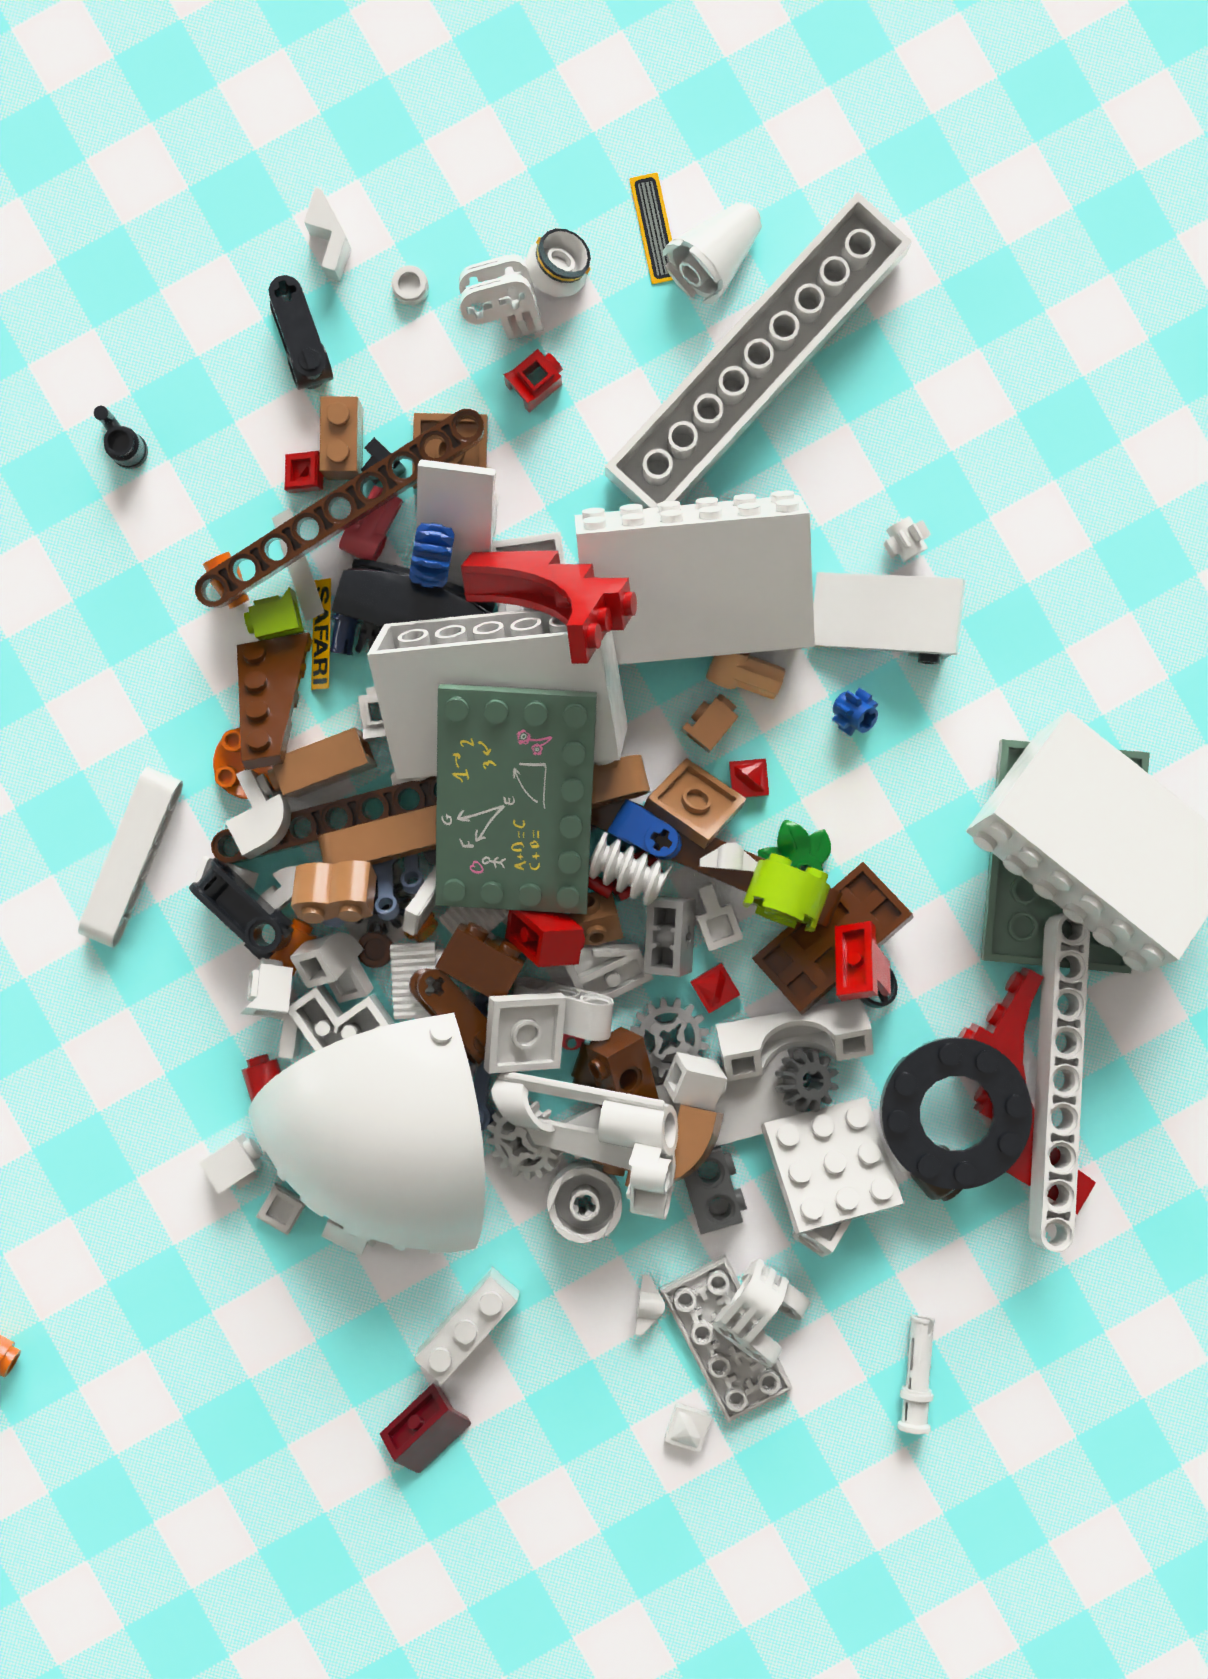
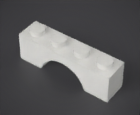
[716,999,874,1082]

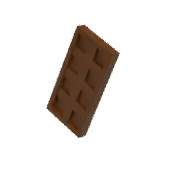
[752,862,914,1015]

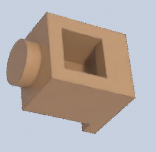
[680,693,739,753]

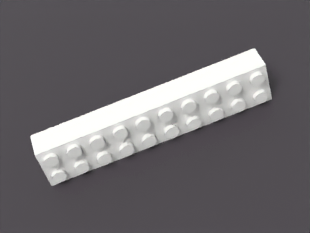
[605,191,913,509]

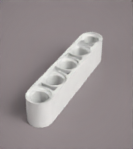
[78,767,183,948]

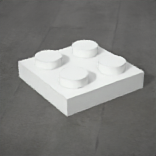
[484,992,566,1074]

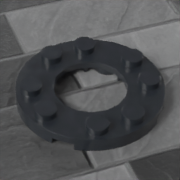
[879,1037,1032,1190]

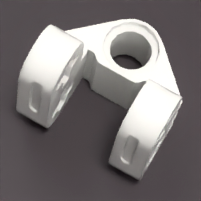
[459,254,544,340]
[712,1258,811,1367]

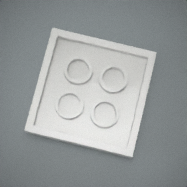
[761,1096,904,1235]

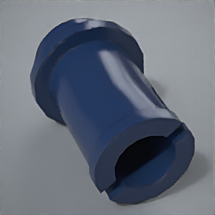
[330,614,361,656]

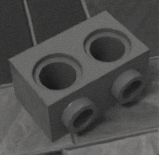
[684,1146,747,1235]

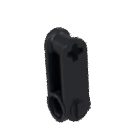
[268,275,334,390]
[189,858,294,960]

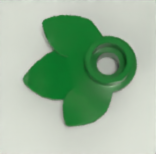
[757,820,831,871]

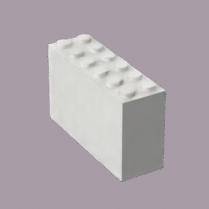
[574,490,815,665]
[367,609,628,781]
[965,710,1208,973]

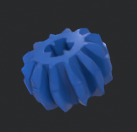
[409,523,455,588]

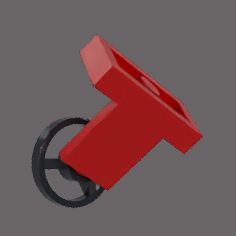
[835,921,898,1008]

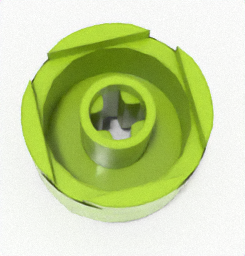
[742,853,831,932]

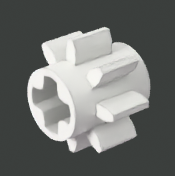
[883,516,931,562]

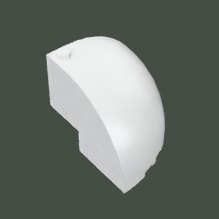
[248,1013,485,1253]

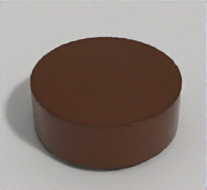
[358,931,394,968]

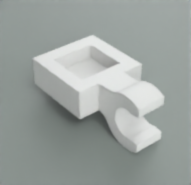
[696,882,744,951]

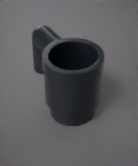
[93,405,148,469]

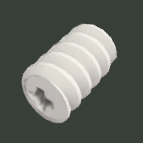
[589,832,673,906]

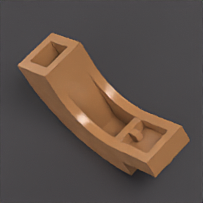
[592,1105,724,1187]

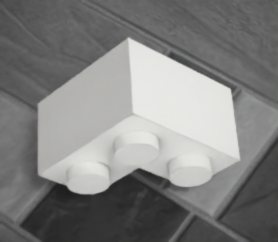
[288,985,395,1052]

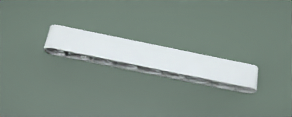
[1028,913,1090,1253]

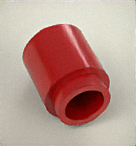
[241,1053,281,1102]

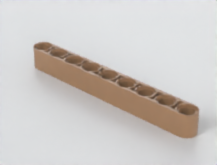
[317,755,651,865]

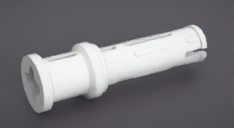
[897,1315,935,1435]

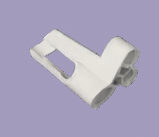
[491,1072,678,1220]

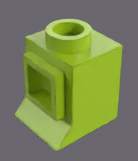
[244,587,305,641]

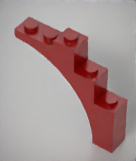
[461,551,637,664]
[958,967,1096,1215]

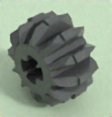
[775,1049,839,1112]

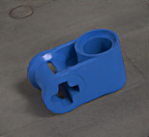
[607,799,682,860]

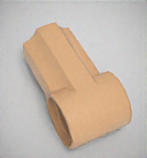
[706,653,786,700]

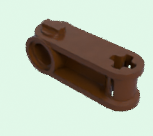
[409,968,487,1067]

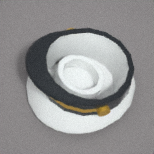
[526,228,591,297]

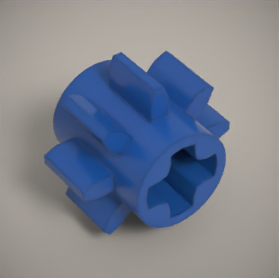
[832,688,878,736]

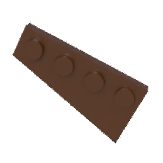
[237,632,312,770]

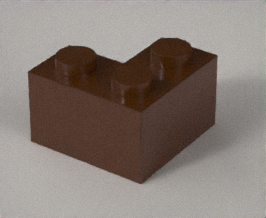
[435,922,527,997]

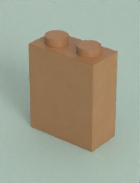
[268,727,377,798]

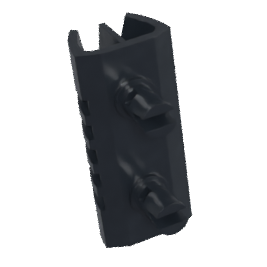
[332,559,495,654]

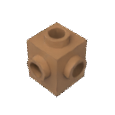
[567,892,624,946]

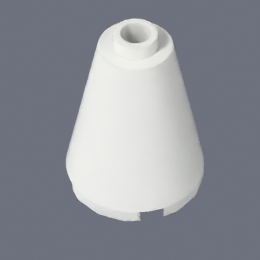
[663,202,762,305]

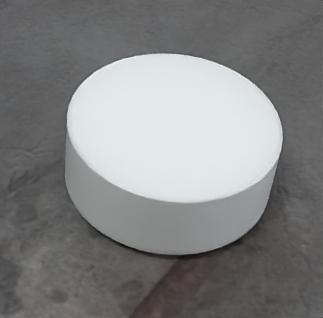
[391,265,429,306]

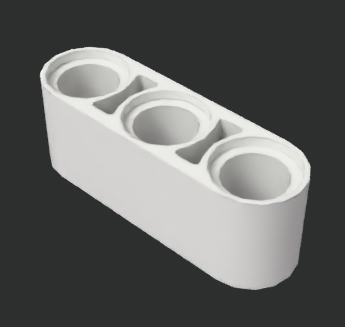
[513,977,614,1041]

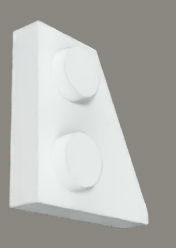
[564,943,654,999]

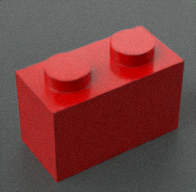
[505,910,585,967]

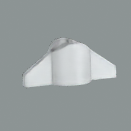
[699,843,758,872]
[635,1274,665,1336]

